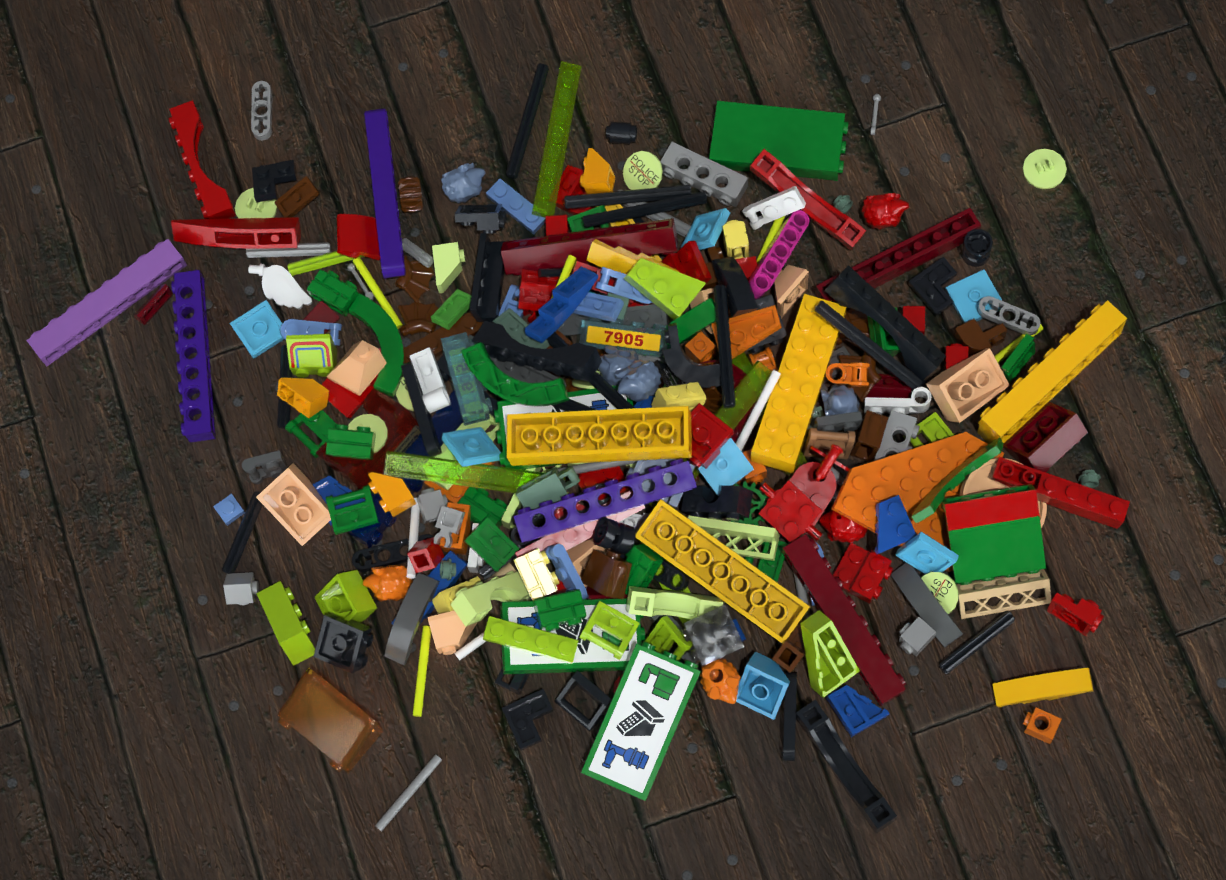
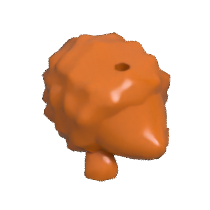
[363,564,413,602]
[700,657,741,704]

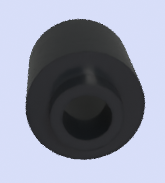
[606,122,637,144]

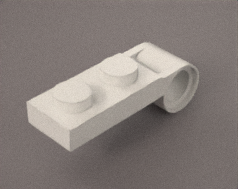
[410,347,451,414]
[864,387,931,415]

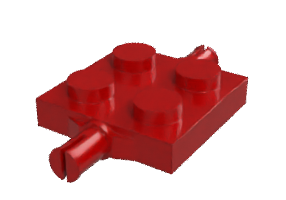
[758,479,823,543]

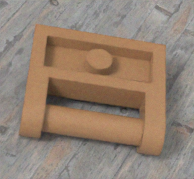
[803,428,855,460]

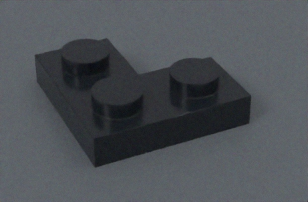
[252,160,297,203]
[908,257,957,317]
[502,689,553,751]

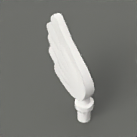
[249,264,313,309]

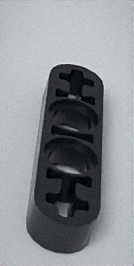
[352,534,434,572]
[783,672,797,761]

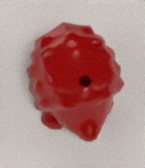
[862,193,909,230]
[819,510,868,543]

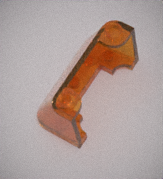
[277,668,383,774]

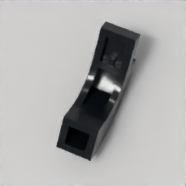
[662,323,721,388]

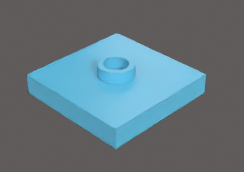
[681,208,730,250]
[945,269,1002,324]
[230,300,284,359]
[441,427,501,467]
[696,437,754,496]
[896,532,959,574]

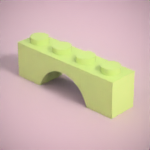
[450,571,531,627]
[626,586,723,625]

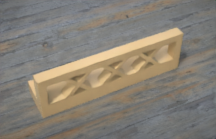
[956,569,1052,619]

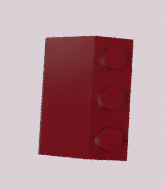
[1003,402,1088,472]

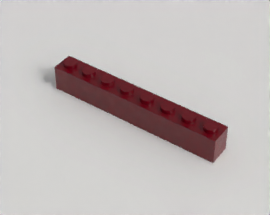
[815,208,981,303]
[501,218,678,275]
[782,534,906,707]

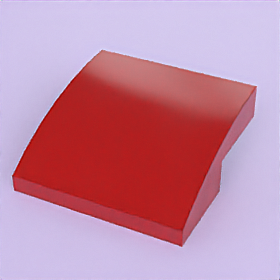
[547,165,595,215]
[337,214,380,261]
[518,269,559,312]
[321,378,378,419]

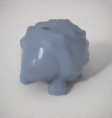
[441,163,485,203]
[598,345,639,386]
[615,359,661,402]
[821,385,860,416]

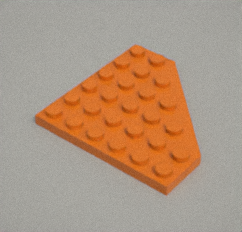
[831,432,1004,573]

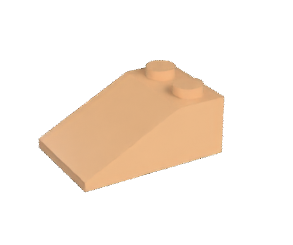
[926,348,1010,423]
[256,463,331,546]

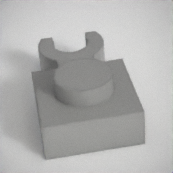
[434,505,465,548]

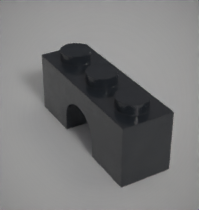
[681,486,753,521]

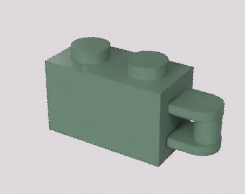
[516,466,580,516]

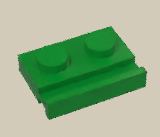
[1001,334,1036,385]
[463,517,519,572]

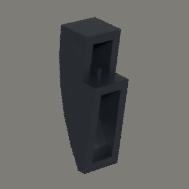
[712,257,758,317]

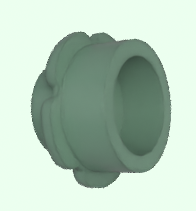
[833,195,853,214]
[1078,470,1101,488]
[440,558,456,581]

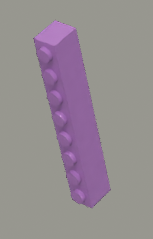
[26,239,187,367]

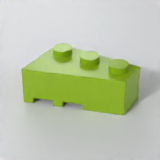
[623,258,706,320]
[256,581,315,666]
[800,610,860,698]

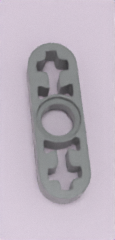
[251,81,273,141]
[978,296,1040,336]

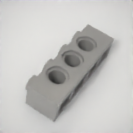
[660,142,748,207]
[874,410,920,461]

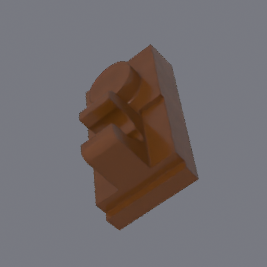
[274,176,320,218]

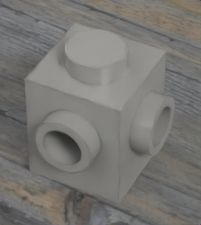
[417,488,448,524]
[223,572,259,605]
[899,617,936,657]

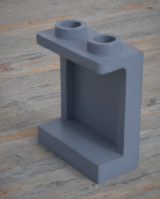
[625,459,695,507]

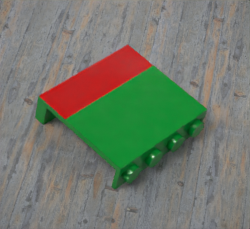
[941,484,1046,585]

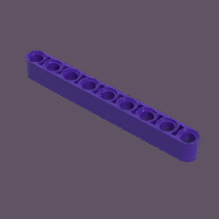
[364,108,406,279]

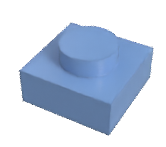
[213,494,245,526]

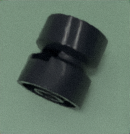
[962,229,993,267]
[593,517,636,555]

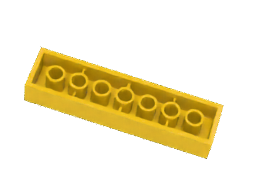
[751,294,847,474]
[977,300,1127,444]
[507,406,692,466]
[635,499,811,644]

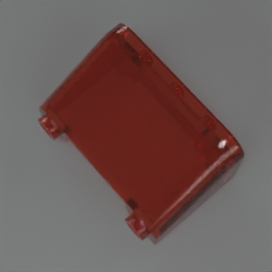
[316,388,422,492]

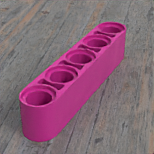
[748,210,809,299]

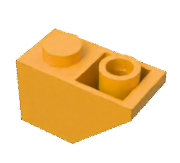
[580,148,615,194]
[277,377,329,418]
[368,472,416,517]

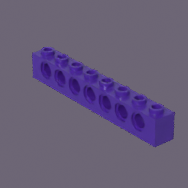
[171,270,216,442]
[514,458,697,543]

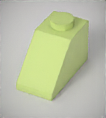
[432,242,465,293]

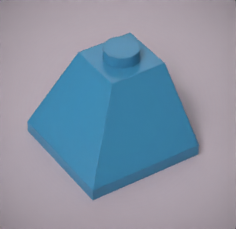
[736,651,790,720]

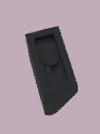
[555,671,612,731]

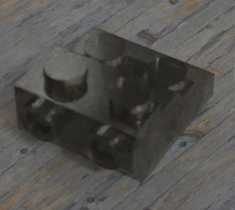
[681,604,744,666]

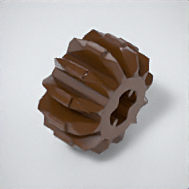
[398,176,423,213]

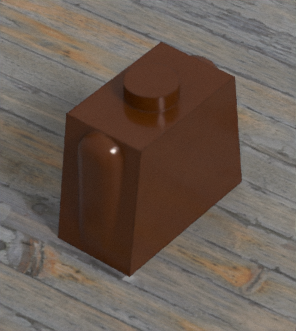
[850,410,889,462]
[581,549,632,599]

